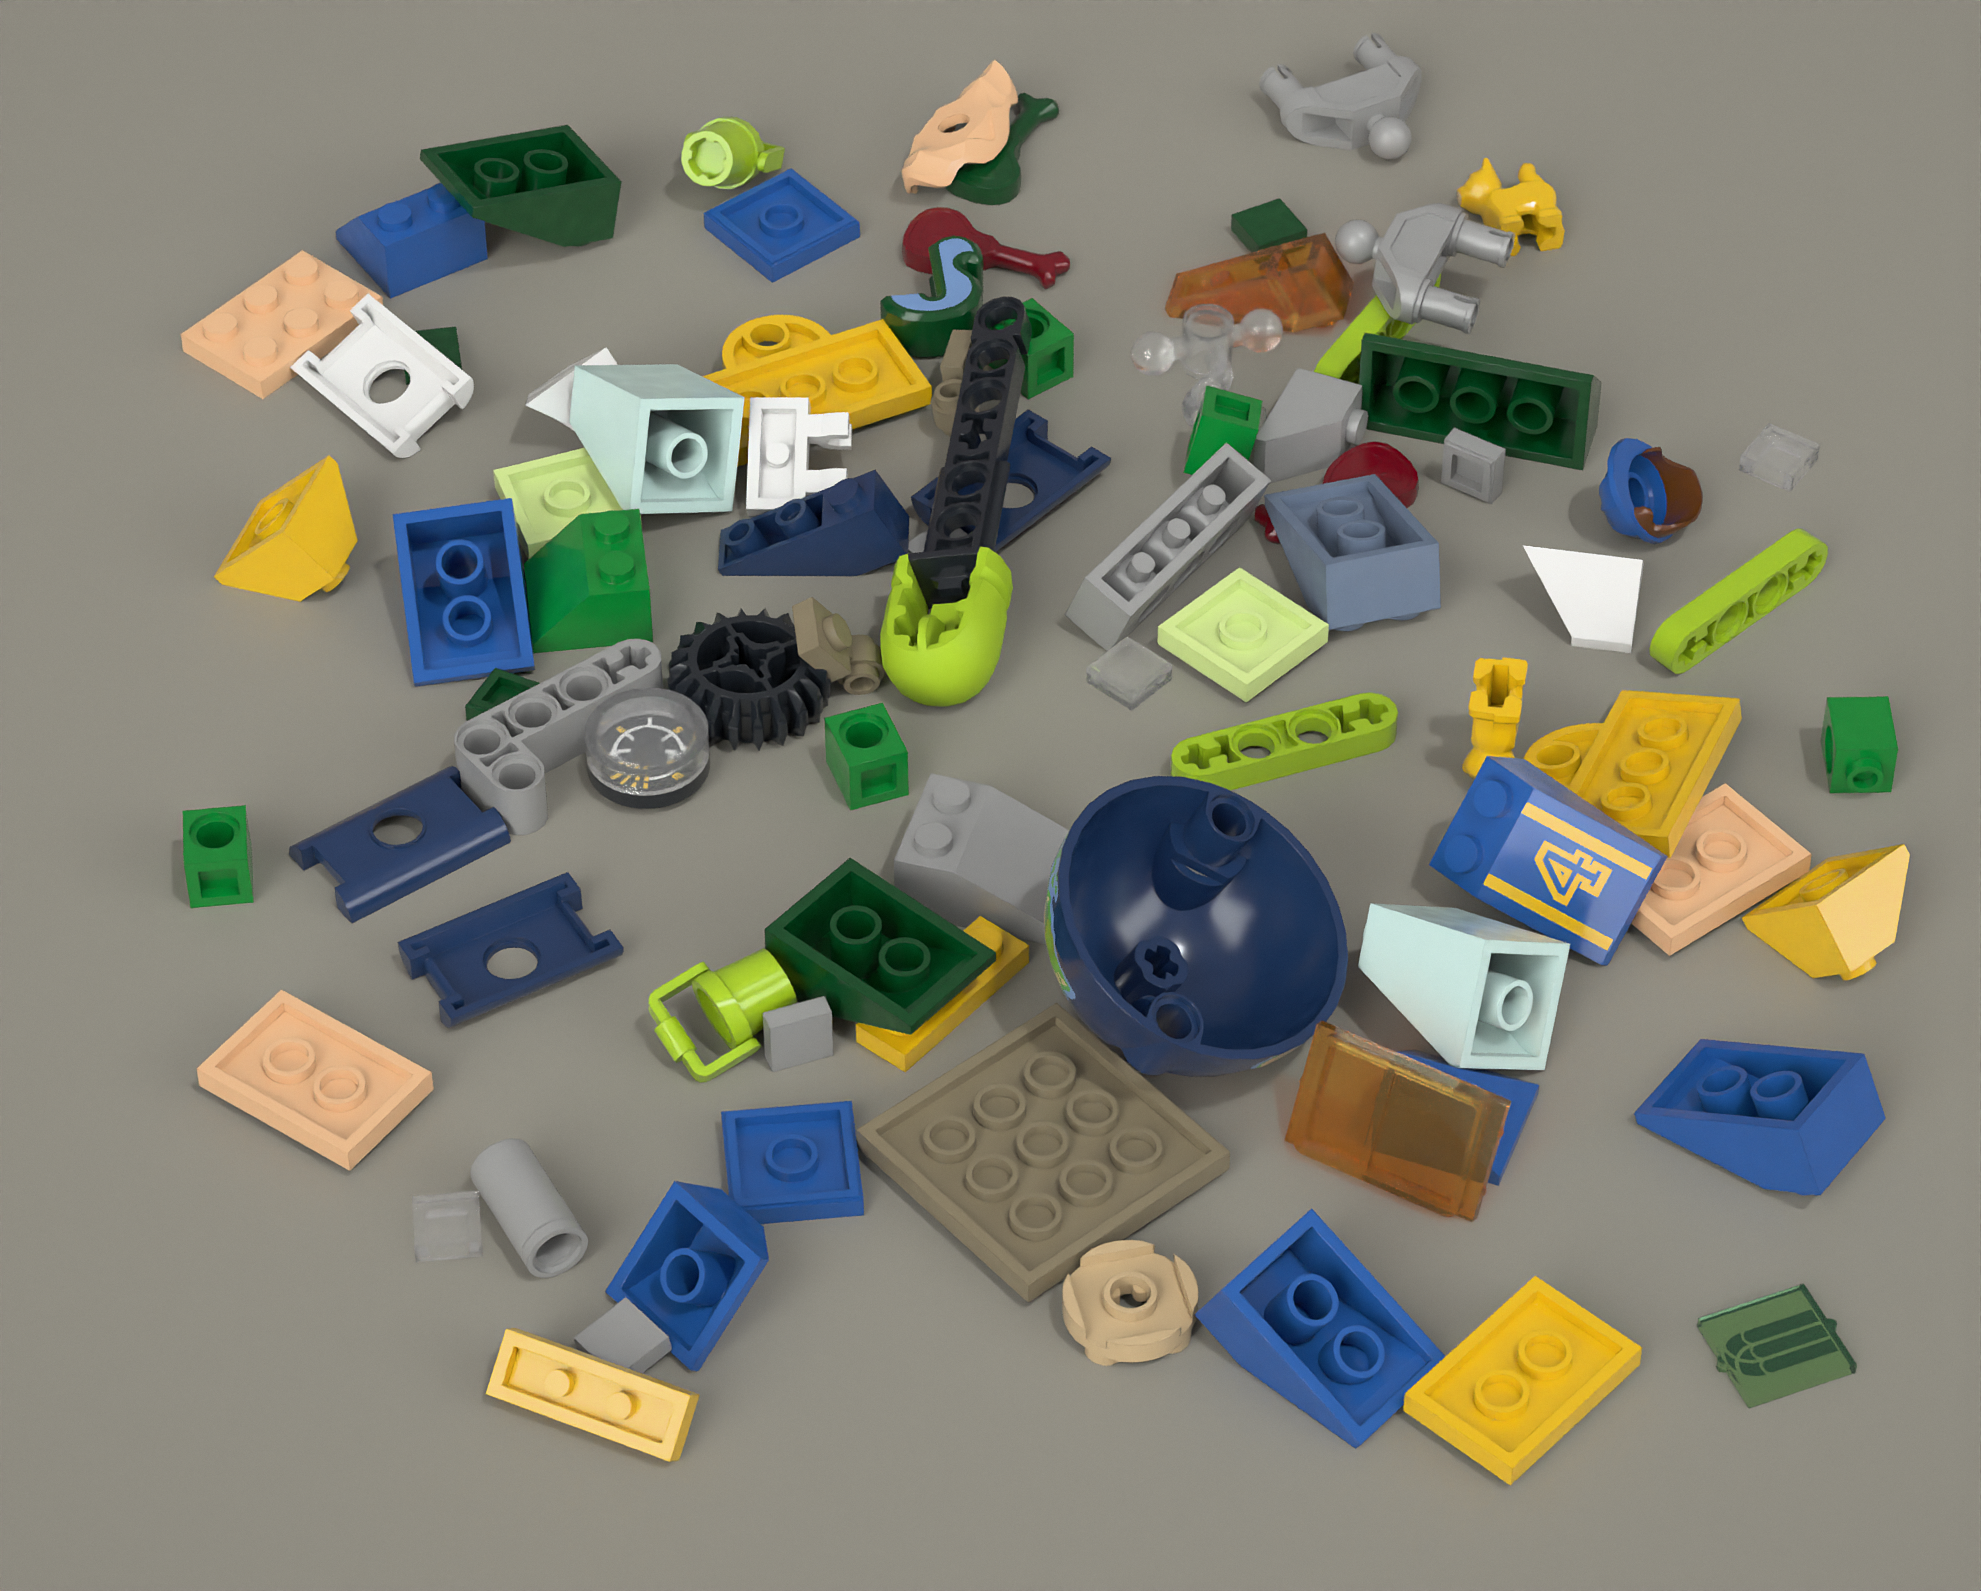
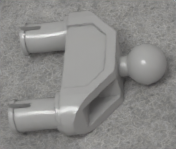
[1259,33,1422,160]
[1335,203,1515,334]

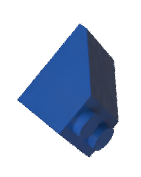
[335,183,488,299]

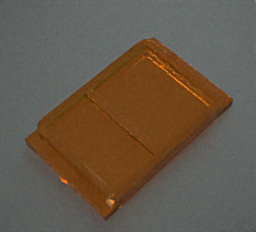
[1284,1020,1511,1222]

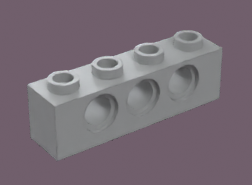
[1065,443,1271,653]

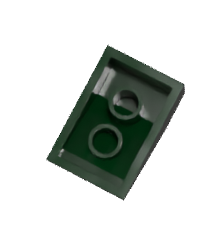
[420,125,622,247]
[764,858,996,1035]

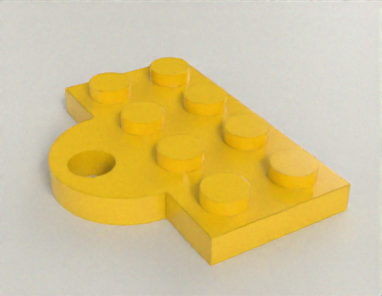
[702,315,932,467]
[1524,690,1742,858]

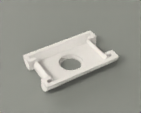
[290,294,474,458]

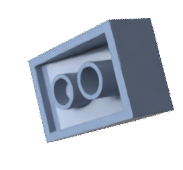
[1264,474,1441,631]

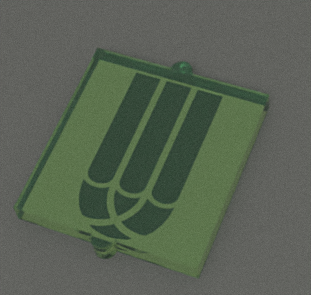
[1697,1283,1857,1408]

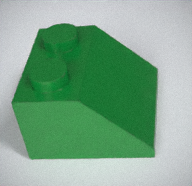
[524,509,653,653]

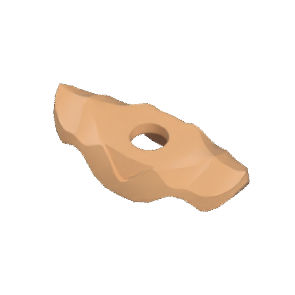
[901,60,1018,194]

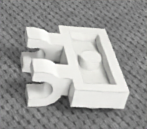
[746,397,852,516]

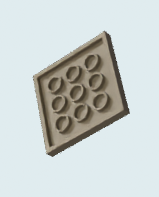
[856,1003,1230,1303]

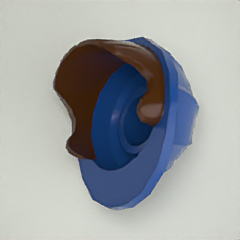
[1599,438,1703,545]

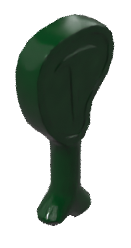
[946,93,1059,205]

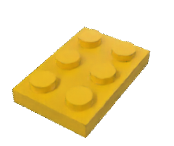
[1403,1276,1642,1486]

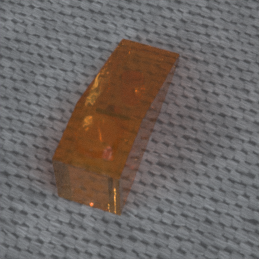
[1165,232,1354,332]

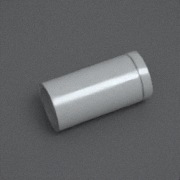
[470,1138,588,1278]

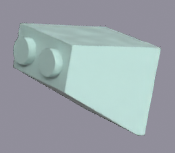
[569,364,745,514]
[1358,903,1570,1070]

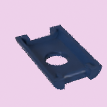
[911,409,1111,552]
[289,766,511,924]
[397,872,624,1028]

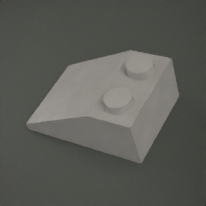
[894,773,1069,944]

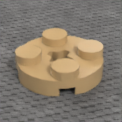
[1062,1240,1198,1366]

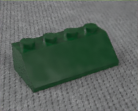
[1359,332,1602,471]

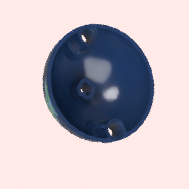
[1044,776,1348,1077]

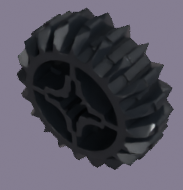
[667,608,831,751]

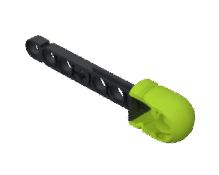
[880,296,1032,707]

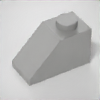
[1254,367,1368,483]

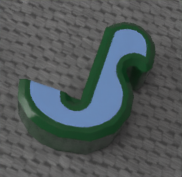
[880,236,983,357]

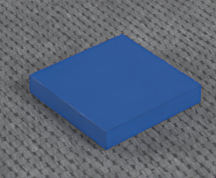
[704,168,860,283]
[721,1101,864,1224]

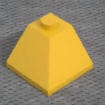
[214,455,358,602]
[1741,844,1910,981]

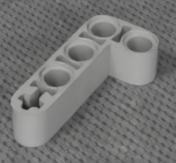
[454,639,664,835]

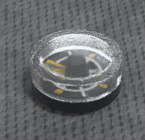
[585,688,710,809]

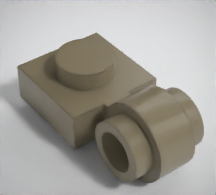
[930,330,989,436]
[792,597,885,695]

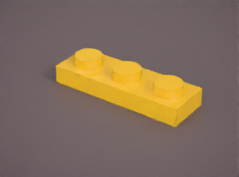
[856,916,1029,1073]
[486,1328,700,1462]

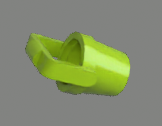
[682,116,785,189]
[648,948,797,1082]

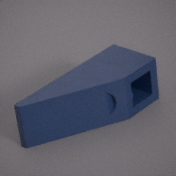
[718,470,910,576]

